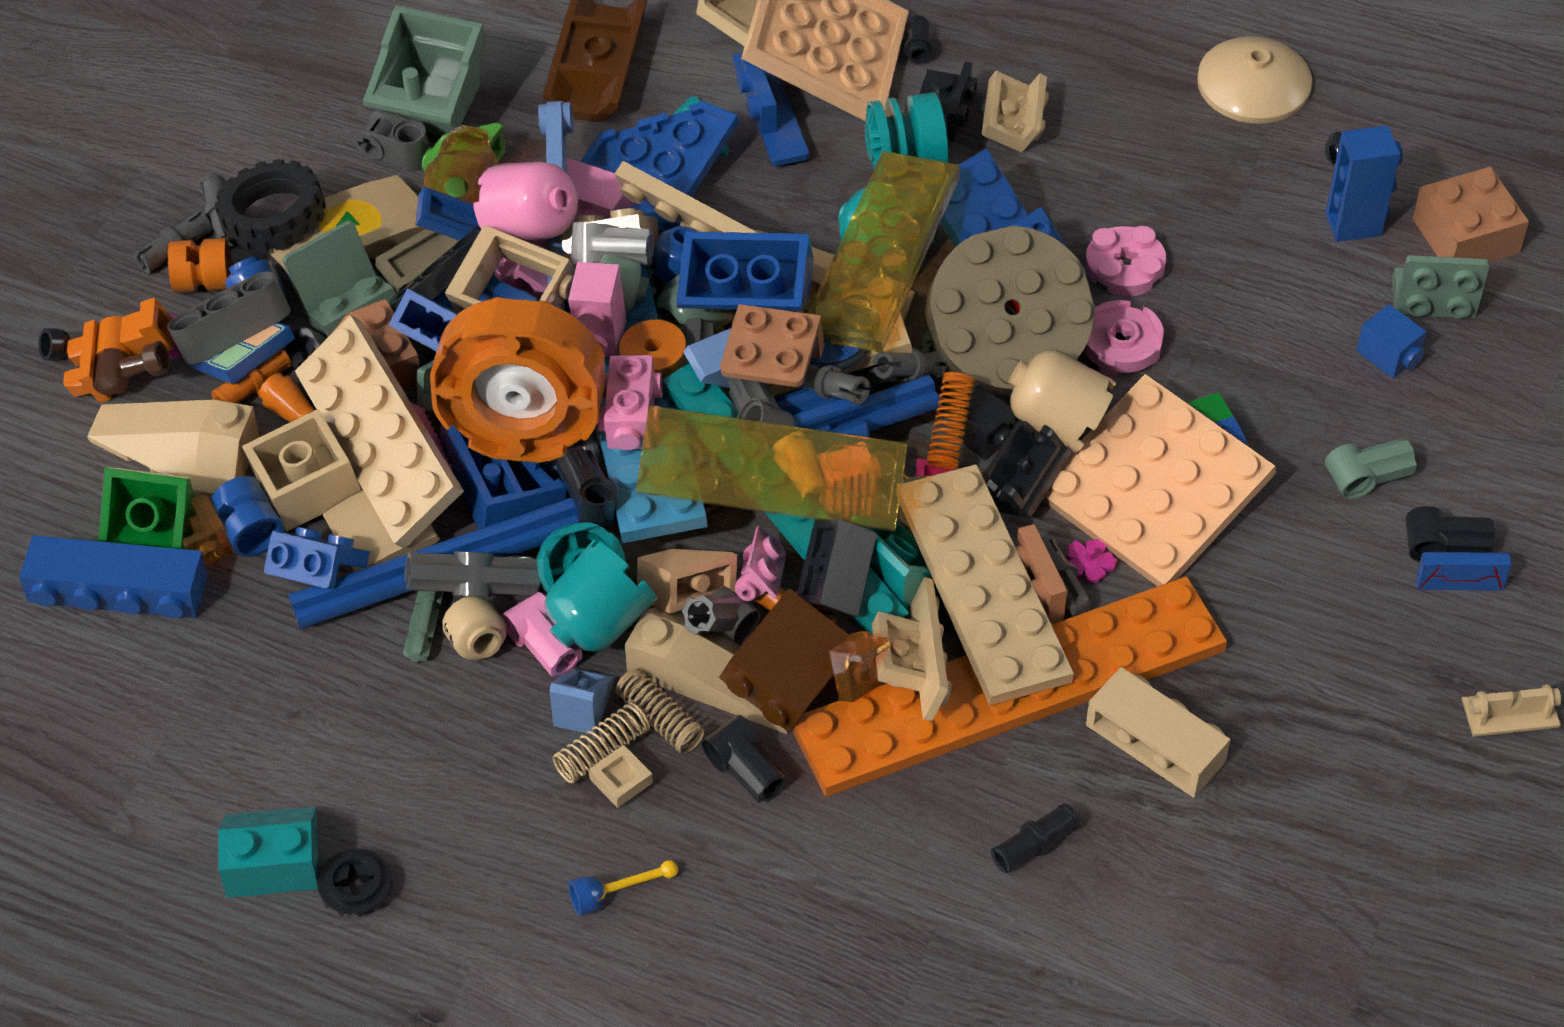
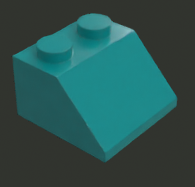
[218,806,318,898]

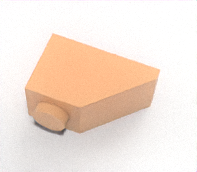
[637,549,737,614]

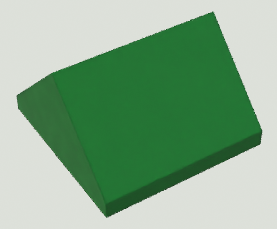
[98,467,199,550]

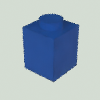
[1356,304,1427,379]

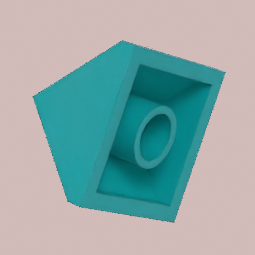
[849,516,937,610]

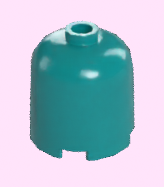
[544,540,657,652]

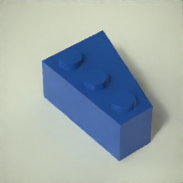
[439,424,567,529]

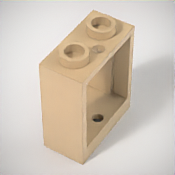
[445,225,575,313]

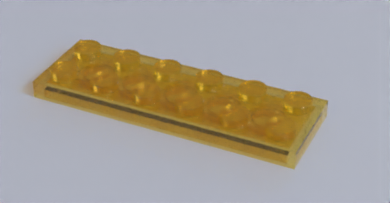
[808,151,960,353]
[636,406,908,531]

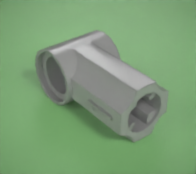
[571,222,654,265]

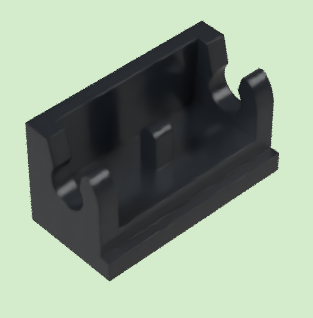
[982,419,1072,518]
[797,519,877,617]

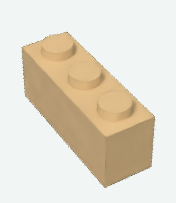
[1086,667,1231,798]

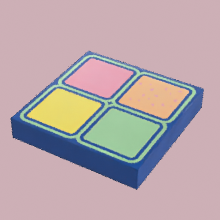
[188,323,294,384]

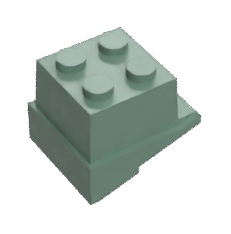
[363,5,486,136]

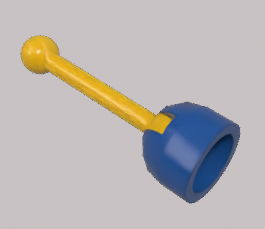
[568,860,679,916]

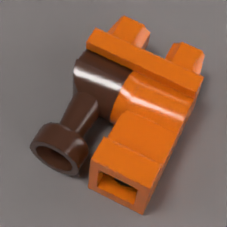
[63,297,174,403]

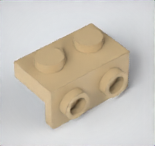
[982,71,1049,153]

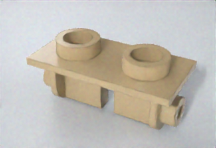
[1462,684,1561,737]

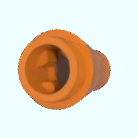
[258,373,315,422]

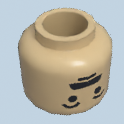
[443,596,506,661]

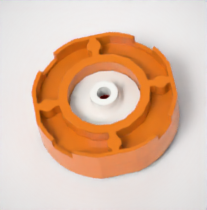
[430,297,605,463]

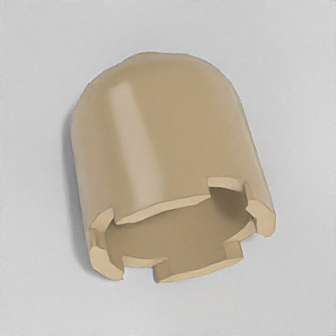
[1008,350,1116,454]

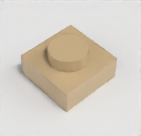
[589,745,653,808]

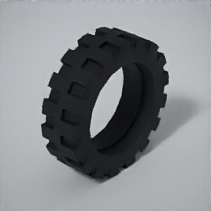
[215,159,326,252]

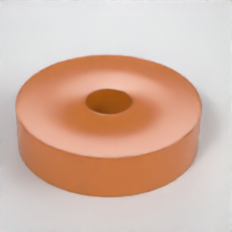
[619,320,687,380]

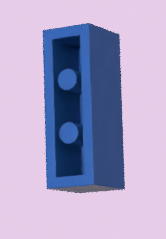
[1325,125,1403,242]

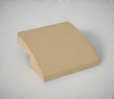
[323,490,441,572]

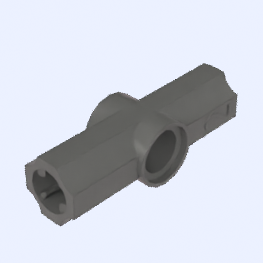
[404,551,540,597]

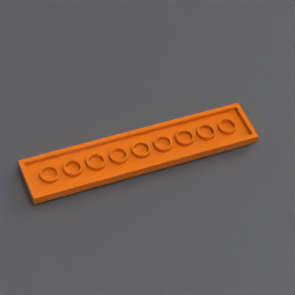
[791,576,1227,797]

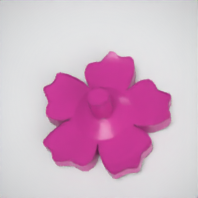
[1067,538,1117,583]

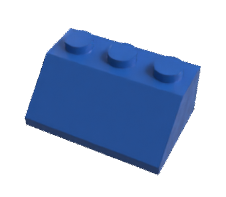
[676,231,814,311]

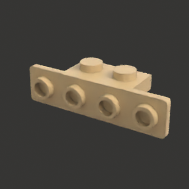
[872,577,951,721]

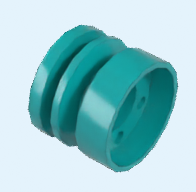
[864,92,948,182]

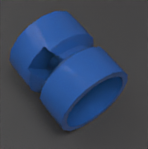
[210,476,285,557]

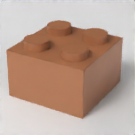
[1413,166,1529,262]

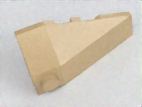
[87,399,260,498]
[625,607,788,734]

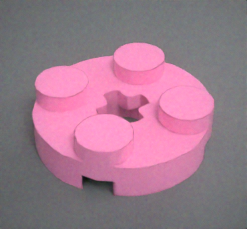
[1085,226,1166,297]
[1084,300,1164,376]

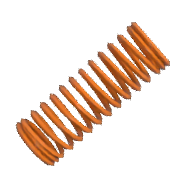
[926,372,976,469]

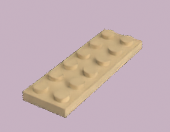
[295,315,464,548]
[896,464,1074,706]

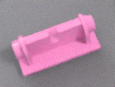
[735,525,787,601]

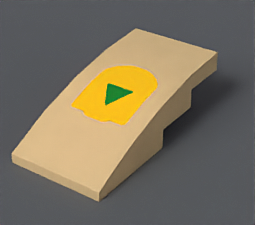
[268,175,425,272]

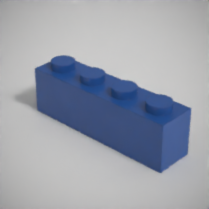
[19,535,208,618]

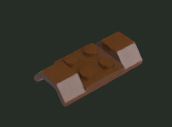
[543,0,647,123]

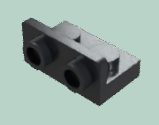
[919,61,978,142]

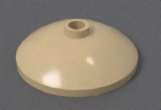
[1197,36,1312,124]

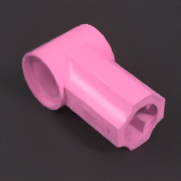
[501,592,582,677]

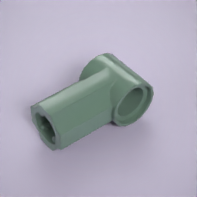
[1325,438,1417,500]

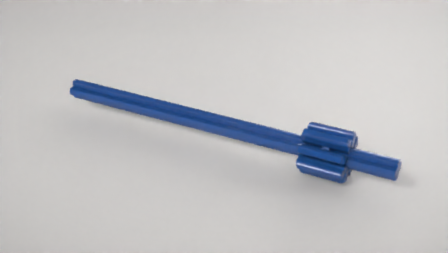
[288,375,940,629]

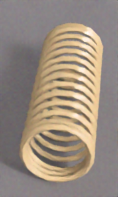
[616,668,704,754]
[553,702,650,784]

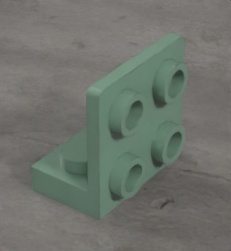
[282,220,396,338]
[1392,255,1489,318]

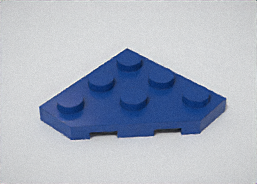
[580,101,739,197]

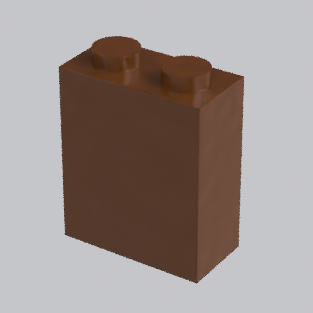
[719,589,859,732]

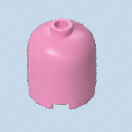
[474,162,578,242]

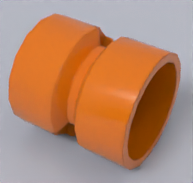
[168,238,232,293]

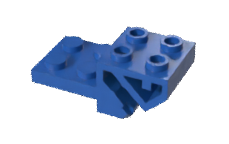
[920,149,1066,315]

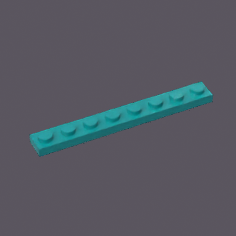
[662,363,909,642]

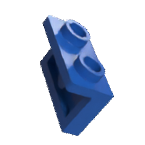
[264,527,370,589]

